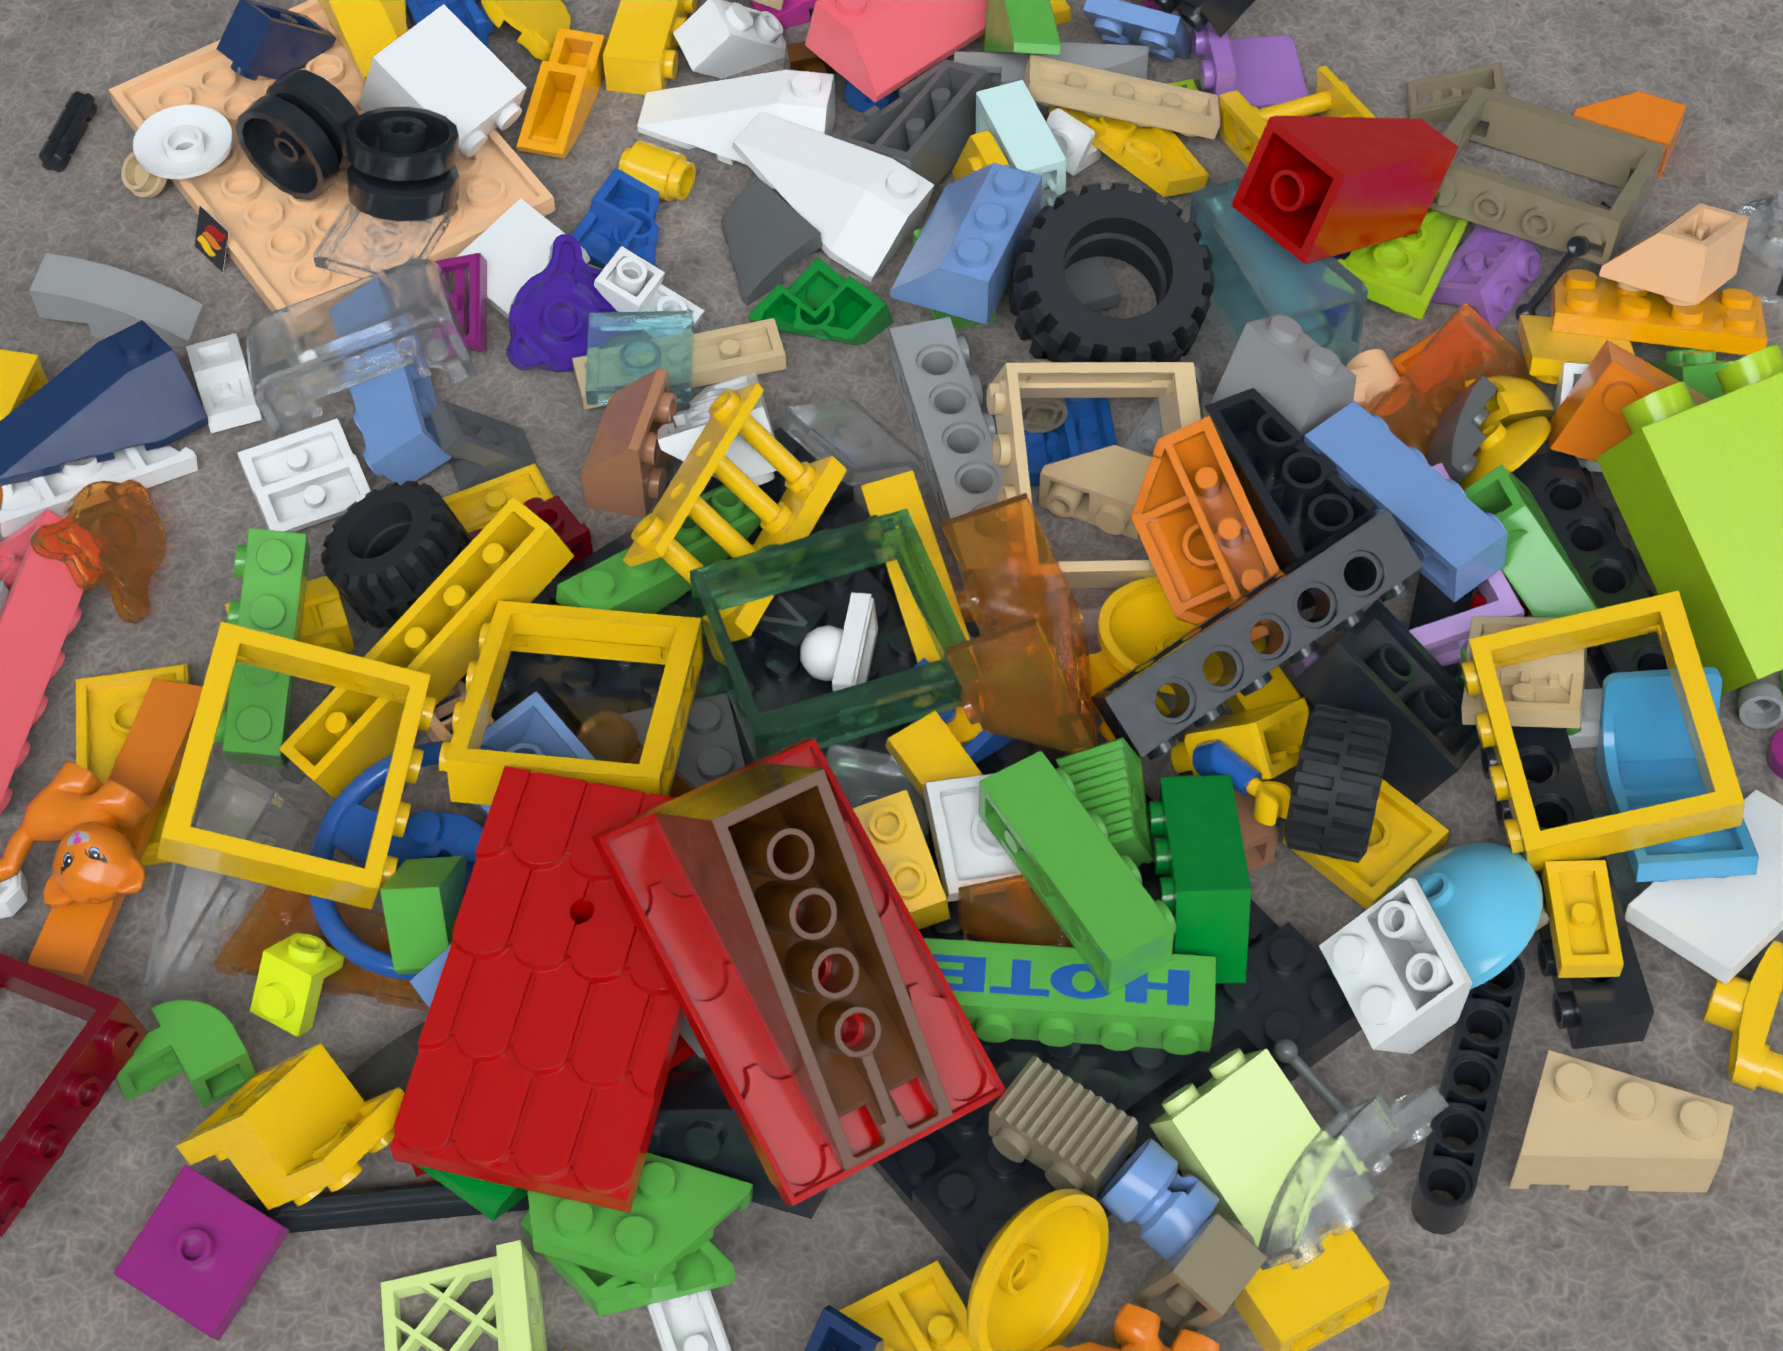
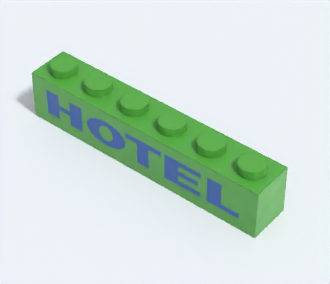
[924,938,1216,1055]

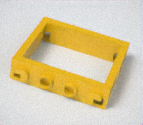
[1461,590,1745,871]
[439,600,703,805]
[157,622,436,910]

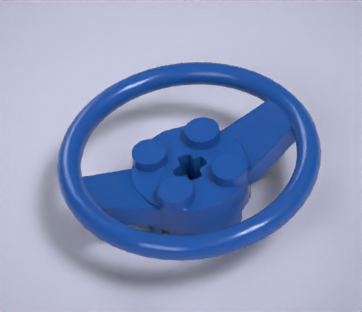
[309,741,498,980]

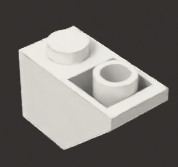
[673,0,787,79]

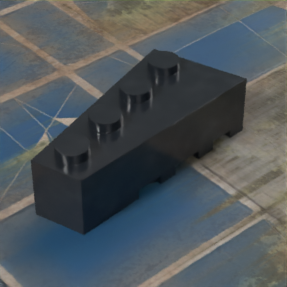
[1203,388,1408,611]

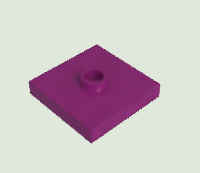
[113,1165,290,1341]

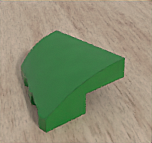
[748,258,893,345]

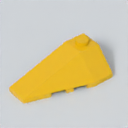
[318,0,408,84]

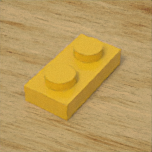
[1542,860,1624,978]

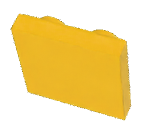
[1517,314,1635,384]

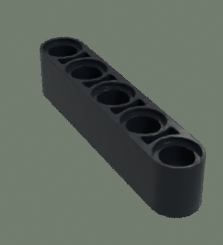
[1411,957,1525,1235]

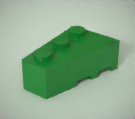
[1148,775,1251,984]

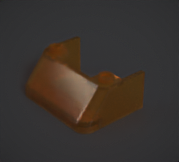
[941,492,1097,754]

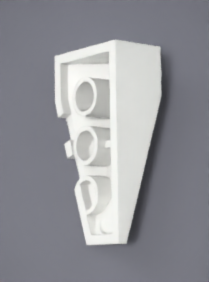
[637,70,836,165]
[732,111,934,282]

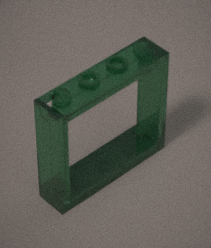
[690,508,979,761]

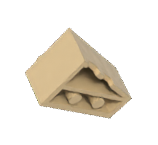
[1509,1050,1734,1192]

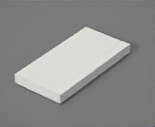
[1625,789,1783,984]

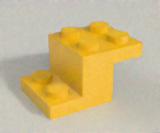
[176,1043,405,1210]

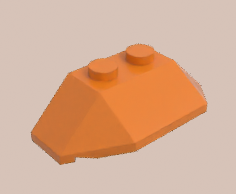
[1131,416,1279,643]

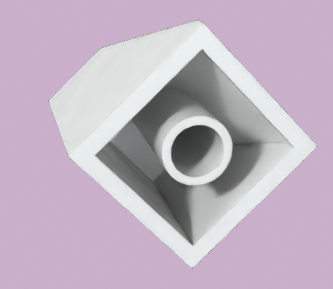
[358,4,527,158]

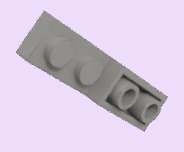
[954,42,1149,114]

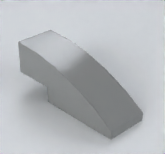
[29,253,204,347]

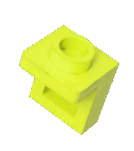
[250,933,345,1037]

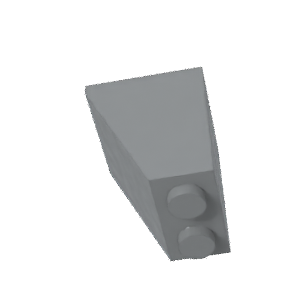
[1210,314,1357,443]

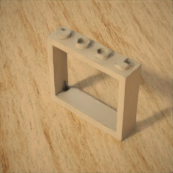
[986,362,1201,590]

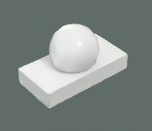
[800,592,878,719]

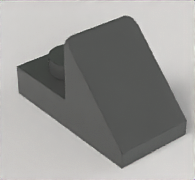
[430,400,538,491]

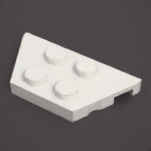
[0,444,198,538]

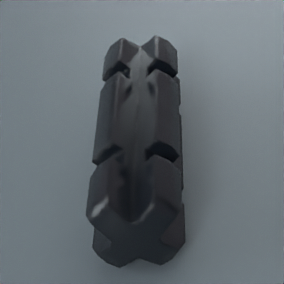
[39,91,97,172]

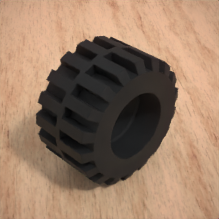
[321,481,472,629]
[1284,704,1392,863]

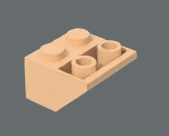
[1599,203,1749,306]

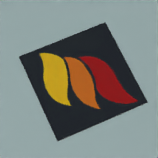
[194,205,229,273]

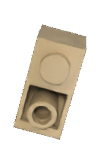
[1039,445,1152,540]

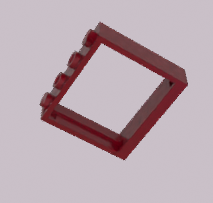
[0,953,148,1237]

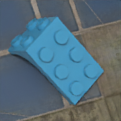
[1595,667,1759,882]

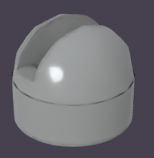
[1737,679,1783,729]

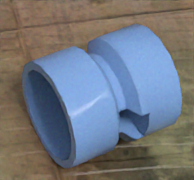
[1098,1138,1220,1261]

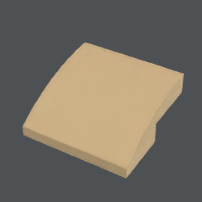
[1461,616,1587,729]

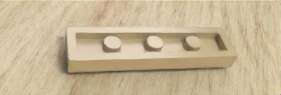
[1025,54,1220,140]
[572,318,787,410]

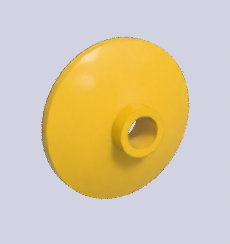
[1458,416,1551,490]

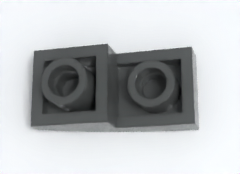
[1427,375,1498,483]

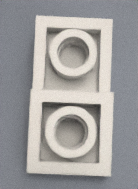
[594,246,705,342]

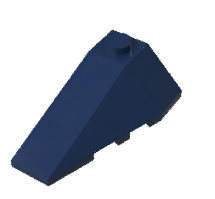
[0,320,208,487]

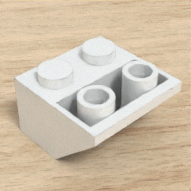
[1319,878,1473,1054]

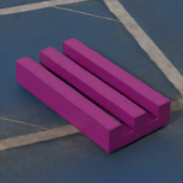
[432,253,487,358]

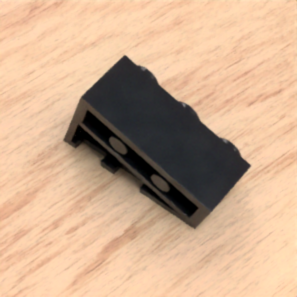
[647,1072,829,1219]

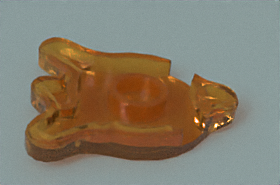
[30,480,166,624]

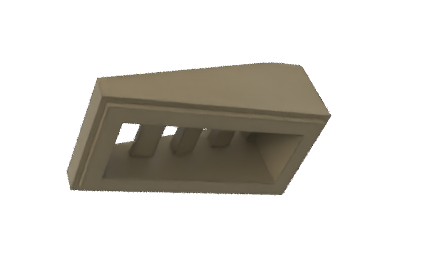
[1406,62,1508,122]

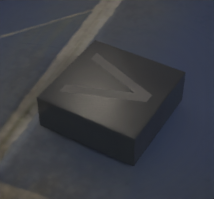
[751,586,828,658]

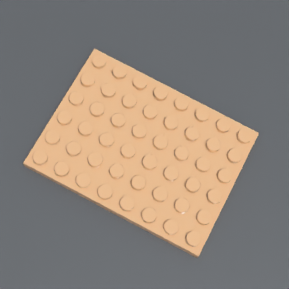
[108,0,556,338]

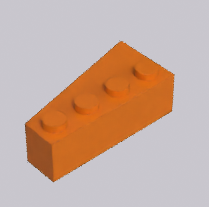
[1548,340,1711,463]

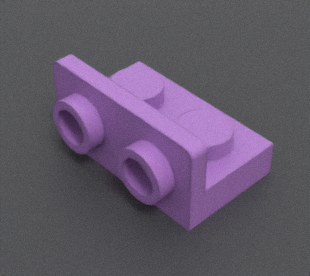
[1432,226,1541,330]

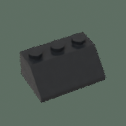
[1293,599,1480,805]

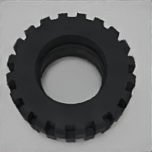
[1009,182,1215,362]

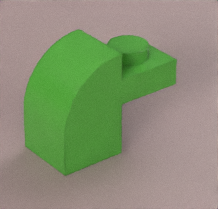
[115,1000,256,1109]

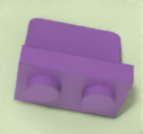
[1191,27,1308,109]

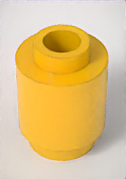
[618,141,696,202]

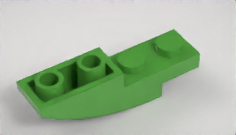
[556,484,761,614]

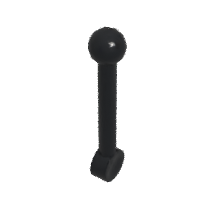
[1515,235,1590,321]

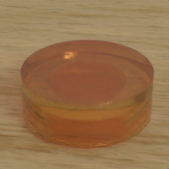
[578,711,638,763]

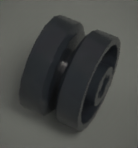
[236,69,359,200]
[346,107,459,222]

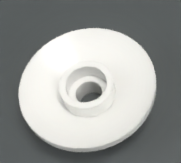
[133,105,233,179]

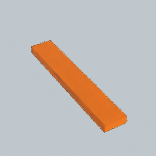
[27,678,203,986]

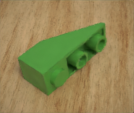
[1463,464,1598,618]

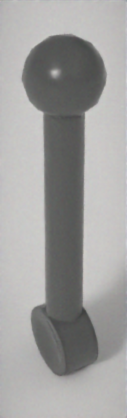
[1274,1039,1368,1139]

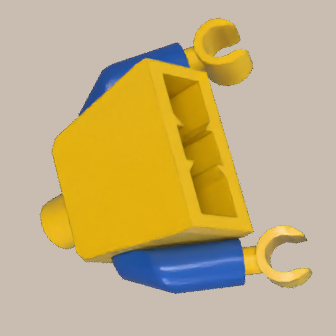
[1171,697,1309,826]

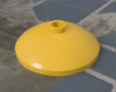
[1097,577,1266,696]
[967,1189,1109,1351]

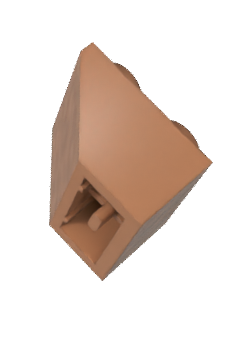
[581,368,677,517]

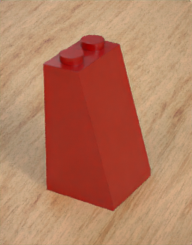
[1231,115,1459,264]

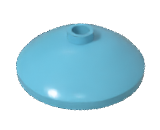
[1392,842,1543,989]

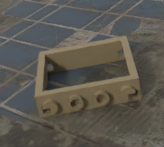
[1430,86,1666,265]

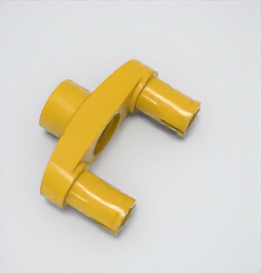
[1703,940,1783,1094]

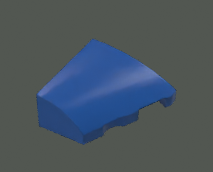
[571,168,659,269]

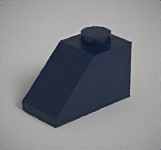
[216,0,336,81]

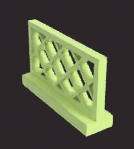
[380,1240,547,1351]

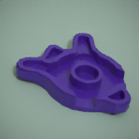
[506,234,644,372]

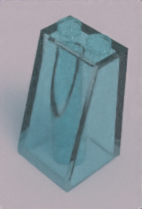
[1189,178,1368,363]

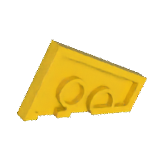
[1048,106,1209,197]

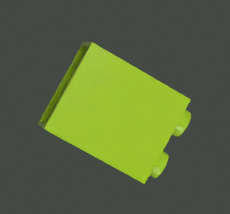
[1596,344,1783,695]

